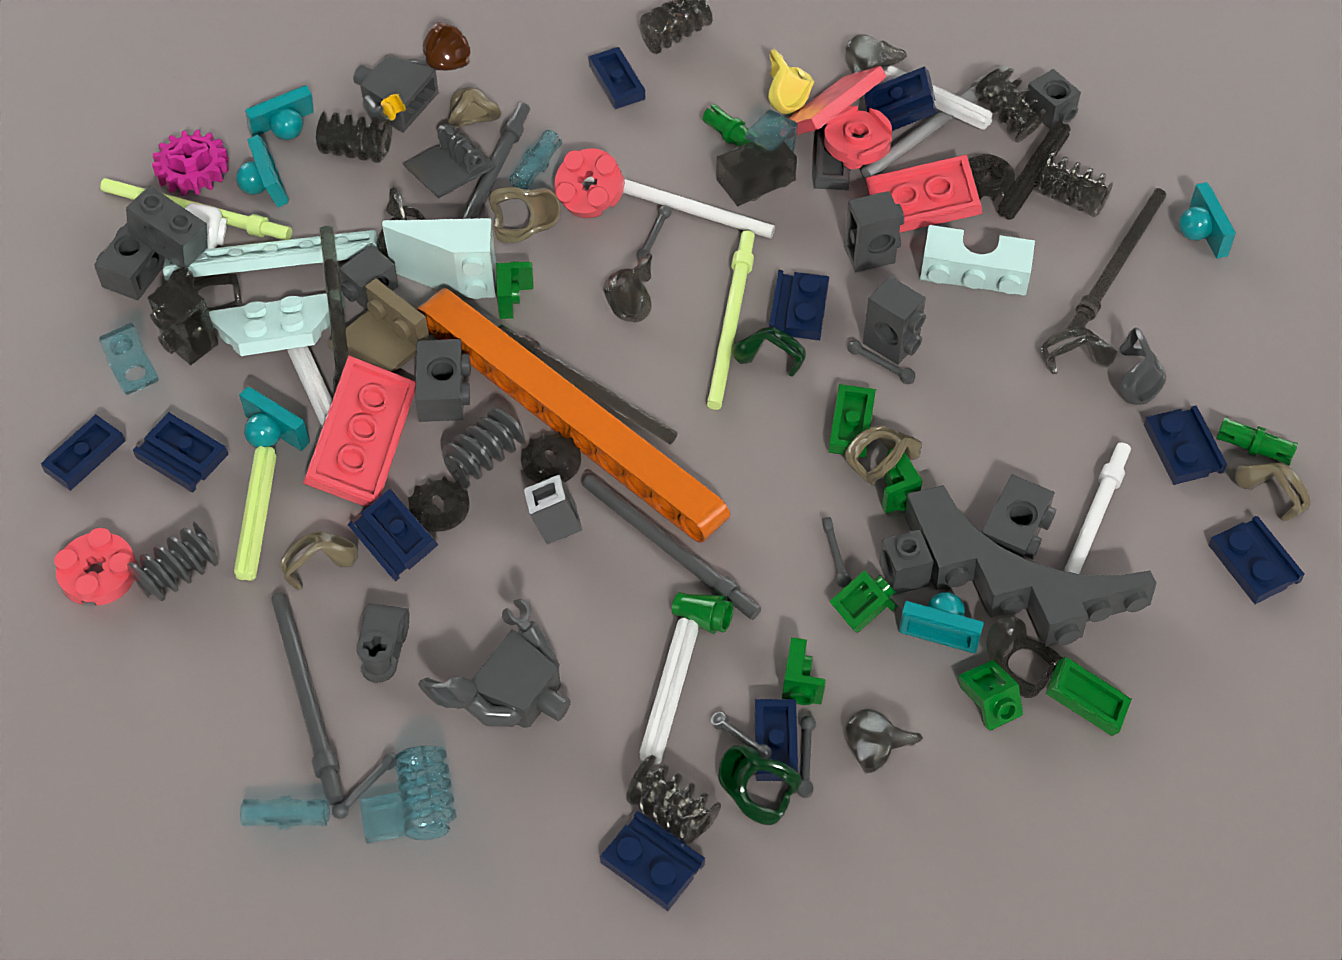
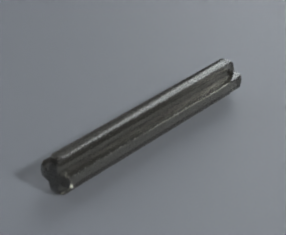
[997,121,1071,220]

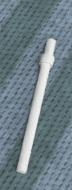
[584,176,775,239]
[1064,442,1131,574]

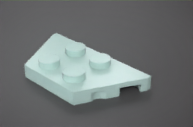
[204,291,345,356]

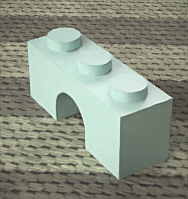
[920,225,1035,296]

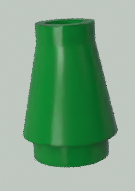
[672,592,734,634]

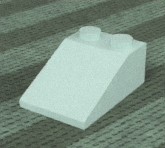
[382,218,496,299]

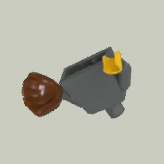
[353,22,471,133]

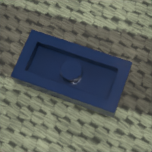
[589,47,646,109]
[40,415,125,491]
[755,699,798,781]

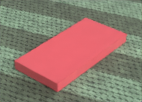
[303,356,416,507]

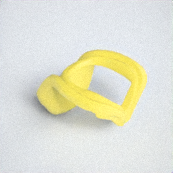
[769,49,815,114]

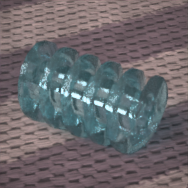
[395,746,457,840]

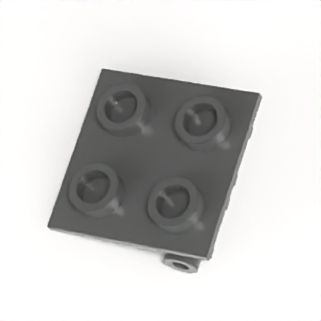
[403,124,496,198]

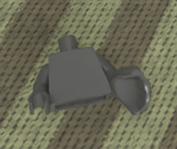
[418,599,571,728]

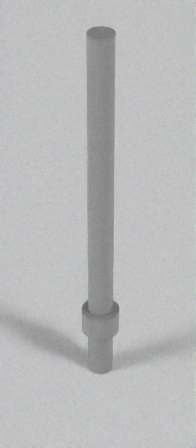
[861,65,1010,178]

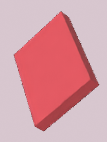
[775,66,886,139]
[865,154,982,233]

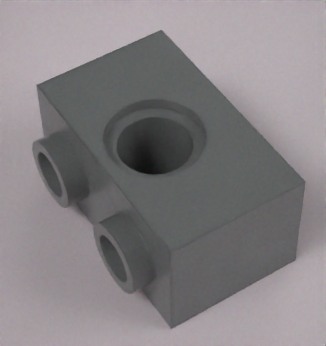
[126,186,208,271]
[844,191,904,272]
[94,223,165,301]
[863,276,926,365]
[415,339,471,422]
[981,474,1057,560]

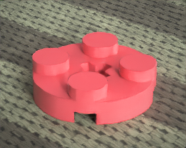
[824,106,892,169]
[555,148,625,218]
[54,528,137,606]

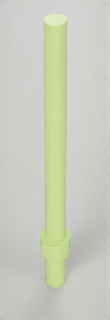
[100,178,292,240]
[707,230,755,410]

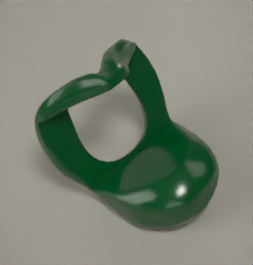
[732,327,806,377]
[718,745,802,825]

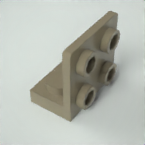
[328,278,430,373]

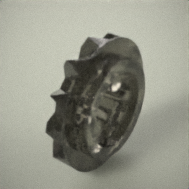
[968,155,1015,201]
[521,431,581,483]
[408,476,470,532]

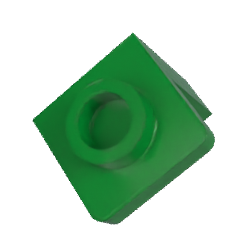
[496,261,534,319]
[882,448,922,514]
[829,570,898,633]
[782,637,826,705]
[958,660,1023,731]

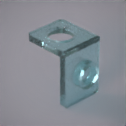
[745,109,798,155]
[99,323,159,395]

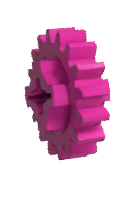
[152,130,229,196]

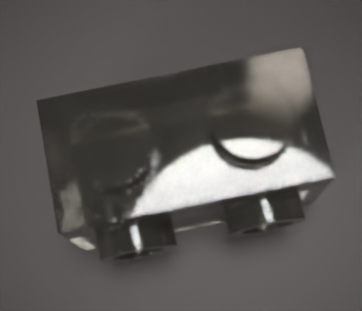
[147,276,218,365]

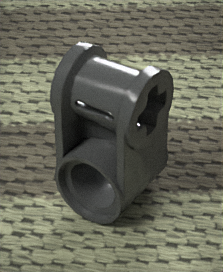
[357,603,410,683]

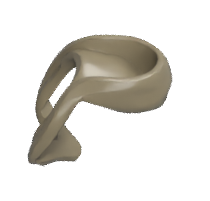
[448,87,501,129]
[489,187,561,243]
[845,425,922,485]
[1235,463,1310,521]
[281,531,358,590]

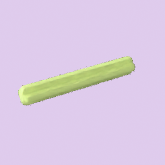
[234,446,277,581]

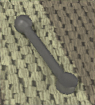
[637,206,672,264]
[848,340,915,384]
[822,517,852,588]
[711,712,772,759]
[797,716,816,798]
[332,752,399,819]

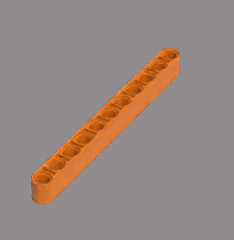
[417,288,730,543]

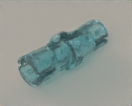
[509,130,562,190]
[240,796,330,830]

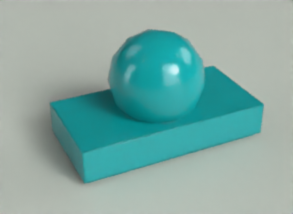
[245,85,314,140]
[236,135,289,208]
[1179,182,1236,259]
[239,386,310,451]
[899,592,984,653]

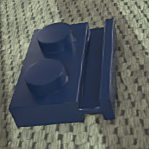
[864,66,938,131]
[769,270,829,341]
[1144,405,1227,485]
[133,412,228,493]
[347,489,439,581]
[1208,515,1305,604]
[600,811,705,911]

